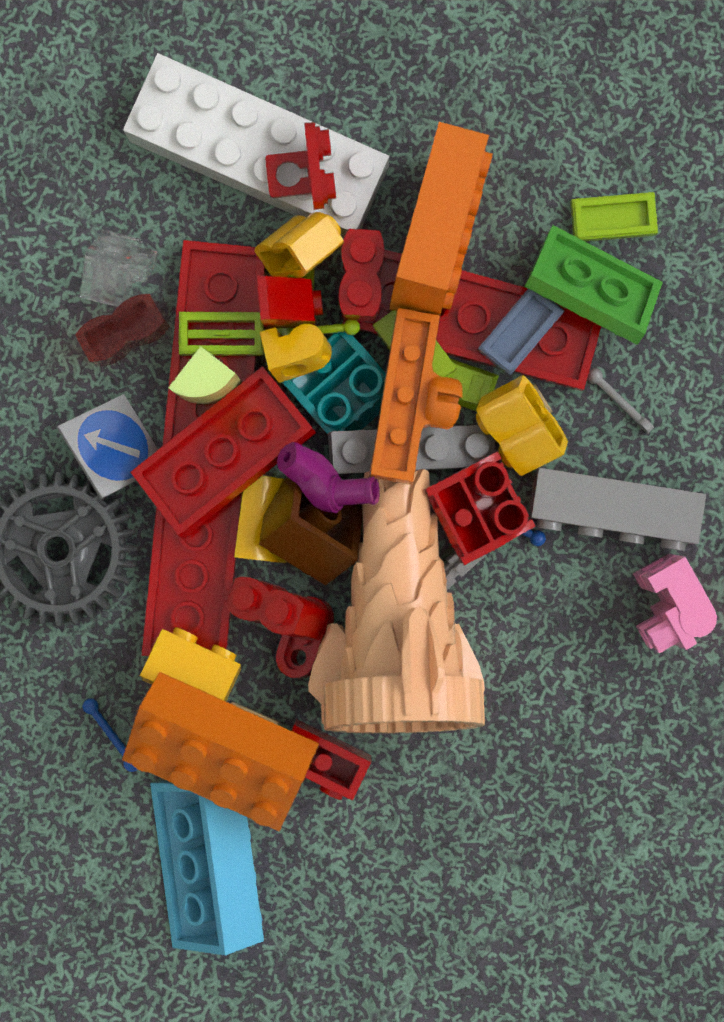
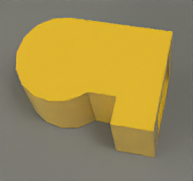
[260,324,332,383]

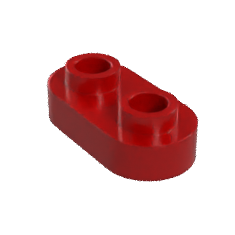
[276,596,334,678]

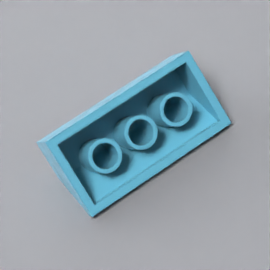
[150,780,264,955]

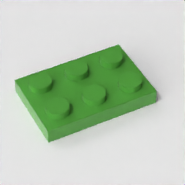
[524,225,663,345]

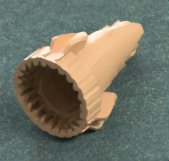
[309,469,485,734]

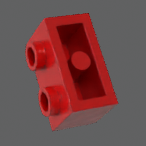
[291,719,371,801]

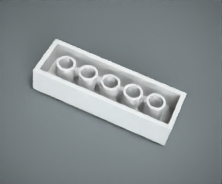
[123,53,389,237]

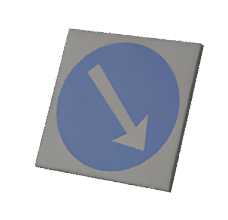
[56,394,158,499]

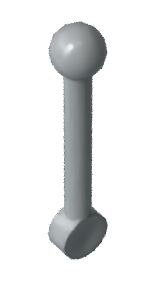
[587,368,654,434]

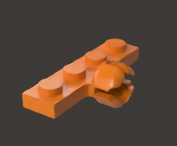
[369,308,463,484]

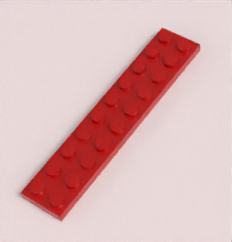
[141,240,266,656]

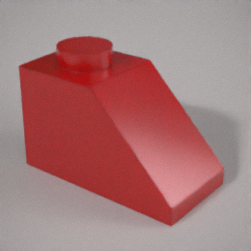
[257,276,323,330]

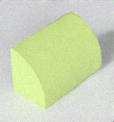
[168,346,242,404]

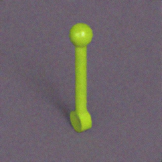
[277,319,360,336]

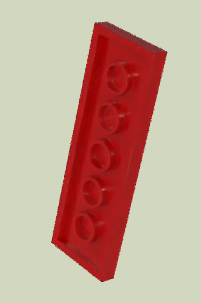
[342,249,601,391]

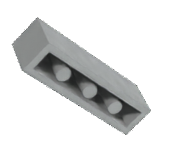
[528,468,706,551]

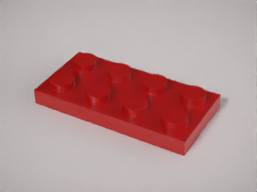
[130,366,316,539]

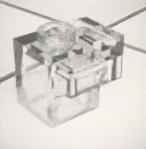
[80,229,158,308]

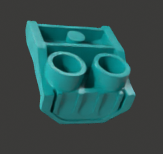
[282,323,386,434]

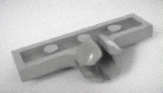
[328,425,495,474]

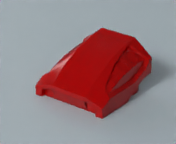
[424,451,536,565]

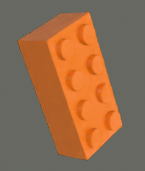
[389,122,493,315]
[122,671,319,831]

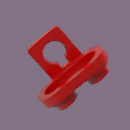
[265,122,337,210]

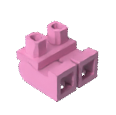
[633,553,717,653]

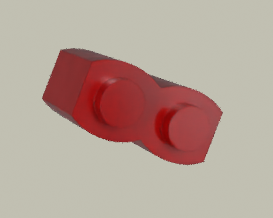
[339,229,384,323]
[225,577,328,640]

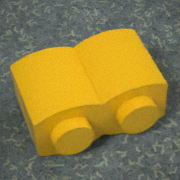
[254,212,344,277]
[476,375,568,476]

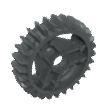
[0,472,138,626]

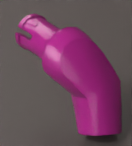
[277,442,380,513]

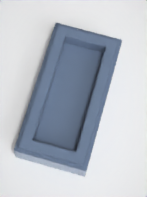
[477,289,564,377]

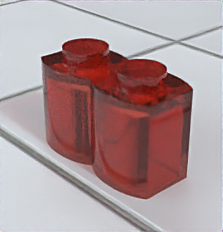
[75,294,170,366]

